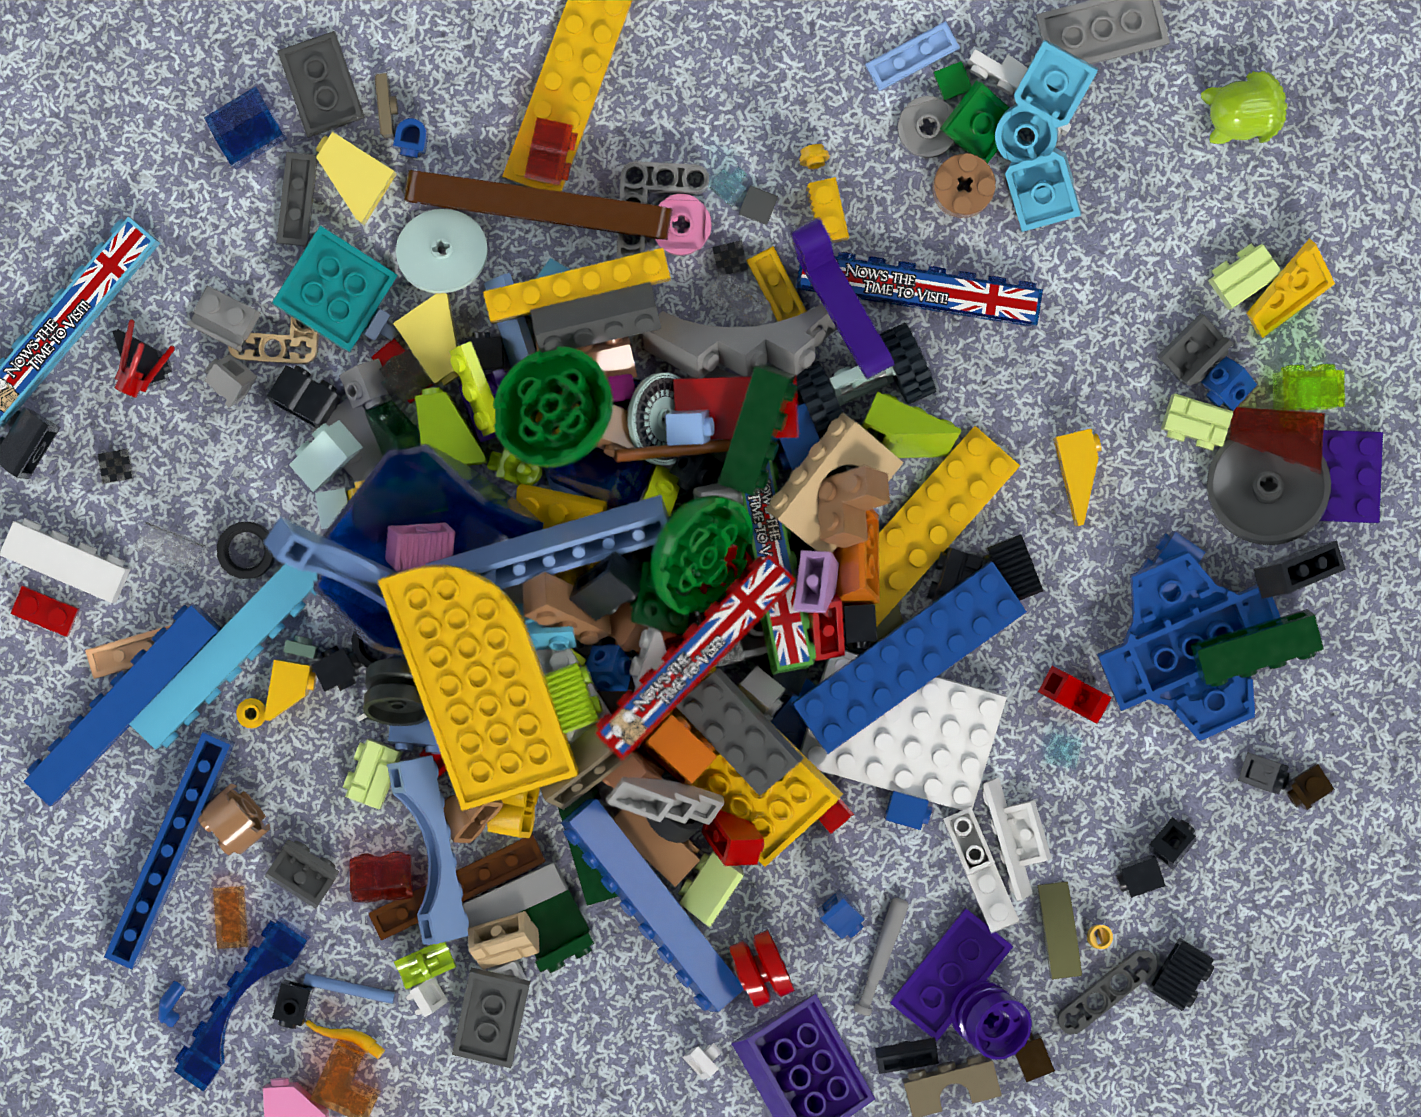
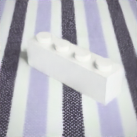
[0,518,131,603]

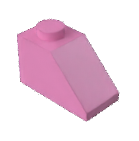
[263,1077,329,1117]

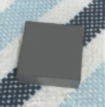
[739,186,778,225]

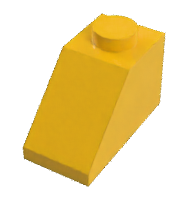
[264,659,317,721]

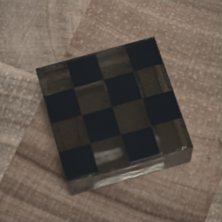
[712,240,748,277]
[97,449,134,484]

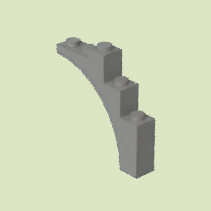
[643,304,837,378]

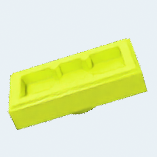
[642,465,680,517]

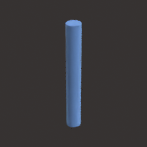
[303,973,395,1004]

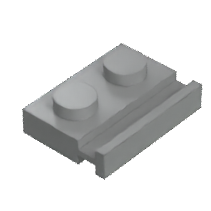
[187,285,261,352]

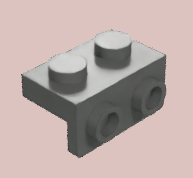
[1157,313,1233,386]
[265,839,339,909]

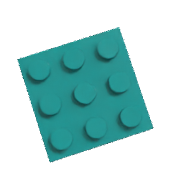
[271,225,398,353]

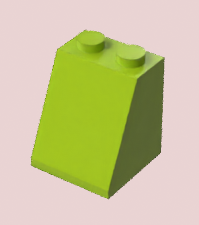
[415,387,489,471]

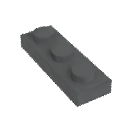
[276,152,318,247]

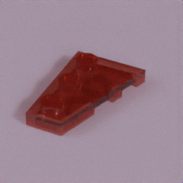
[1230,407,1325,474]

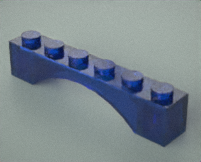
[174,917,311,1092]

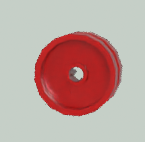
[729,929,795,1008]

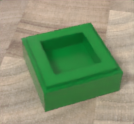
[933,61,972,102]

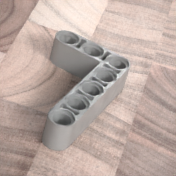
[616,161,709,259]

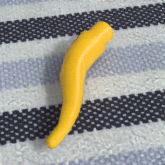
[305,1020,385,1059]

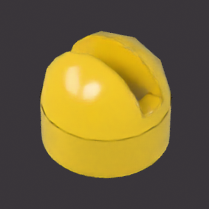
[1087,925,1113,949]

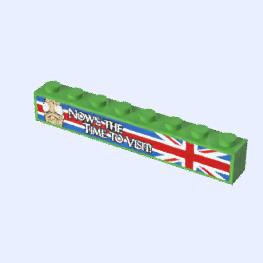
[724,439,816,674]

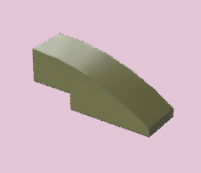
[1037,881,1082,980]

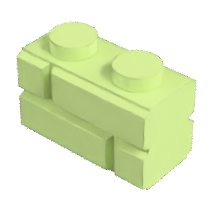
[1208,243,1281,310]
[1161,394,1233,451]
[343,738,403,810]

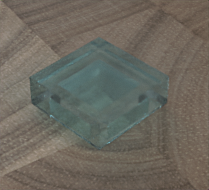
[1045,733,1082,769]

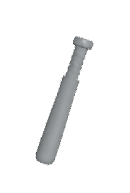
[854,897,909,1016]

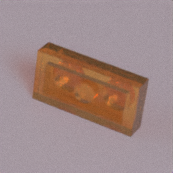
[213,885,249,949]

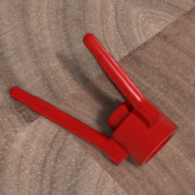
[114,319,175,398]

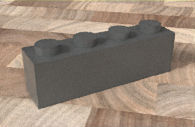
[530,282,662,353]

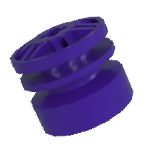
[951,980,1032,1060]

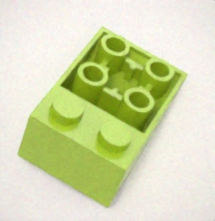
[861,392,962,458]

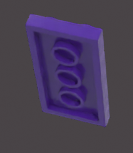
[889,907,1014,1041]

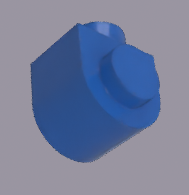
[393,118,428,158]

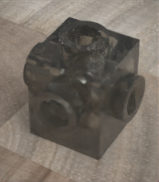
[379,348,433,403]

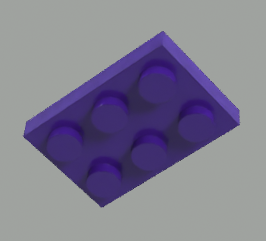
[1319,430,1383,523]

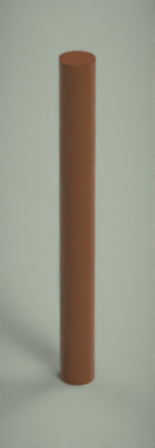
[614,439,732,462]

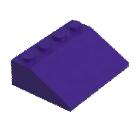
[731,994,875,1117]

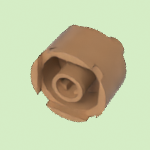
[932,153,996,218]
[198,784,270,855]

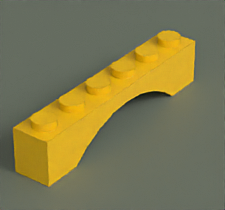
[483,248,671,324]

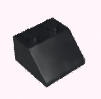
[0,408,61,479]

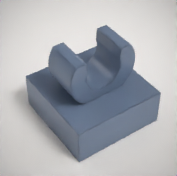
[362,308,398,341]

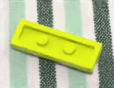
[449,341,495,436]

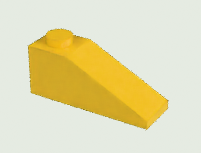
[1053,428,1102,526]

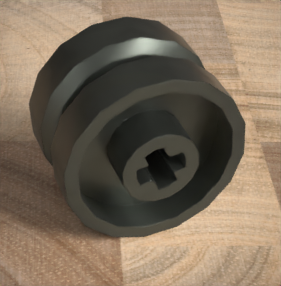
[363,659,428,726]

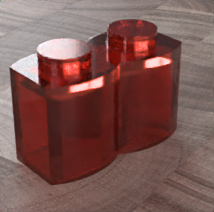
[524,117,578,187]
[350,851,413,903]

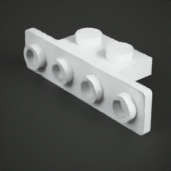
[983,778,1052,901]

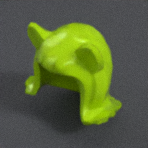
[1201,71,1288,144]

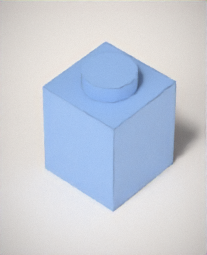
[665,410,714,445]

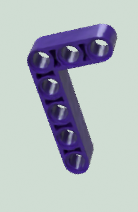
[791,218,895,380]

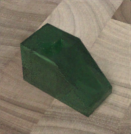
[365,400,423,470]

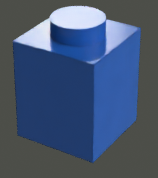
[884,790,932,830]

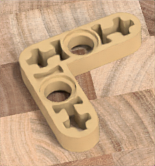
[228,317,319,364]

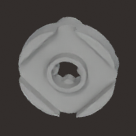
[897,96,954,158]

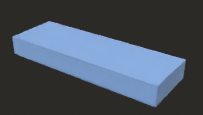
[865,21,960,92]

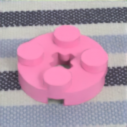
[655,194,712,256]

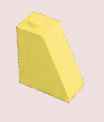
[316,132,397,225]
[393,293,459,386]

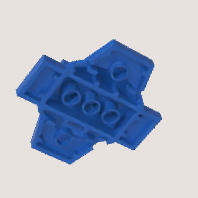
[1096,551,1281,741]

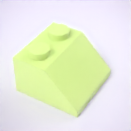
[678,850,744,927]

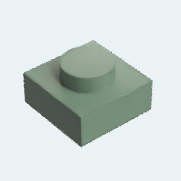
[283,635,319,659]

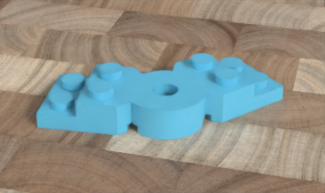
[995,39,1099,232]

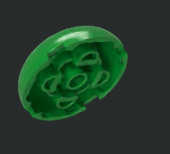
[493,347,613,467]
[651,495,753,615]

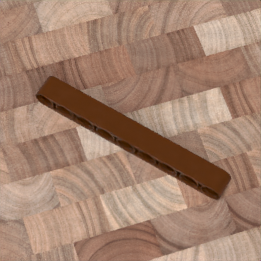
[404,170,672,240]

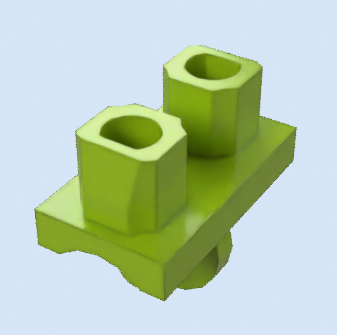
[487,448,542,486]
[394,942,457,990]

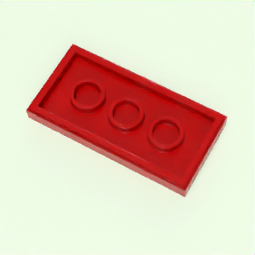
[673,376,799,440]

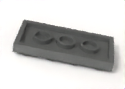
[676,667,803,796]

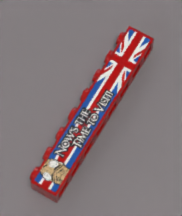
[595,554,796,762]

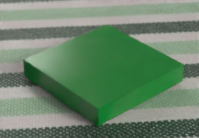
[940,80,1010,164]

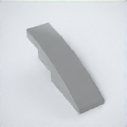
[606,777,725,825]
[454,861,568,941]

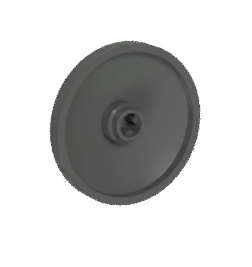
[1207,426,1331,545]

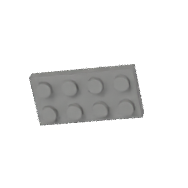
[1036,0,1170,64]

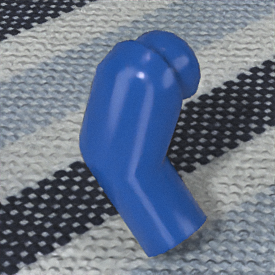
[158,981,186,1027]

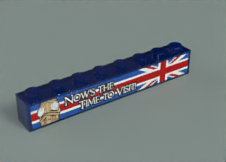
[795,252,1043,328]

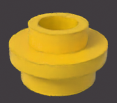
[799,144,830,170]
[236,698,266,729]

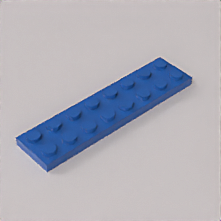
[791,561,1027,754]

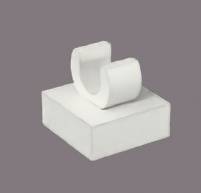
[406,977,449,1017]
[682,1043,722,1080]

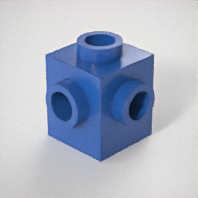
[1201,356,1257,411]
[585,644,632,691]

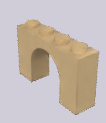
[765,413,904,552]

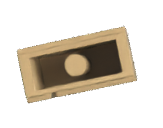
[468,911,540,970]

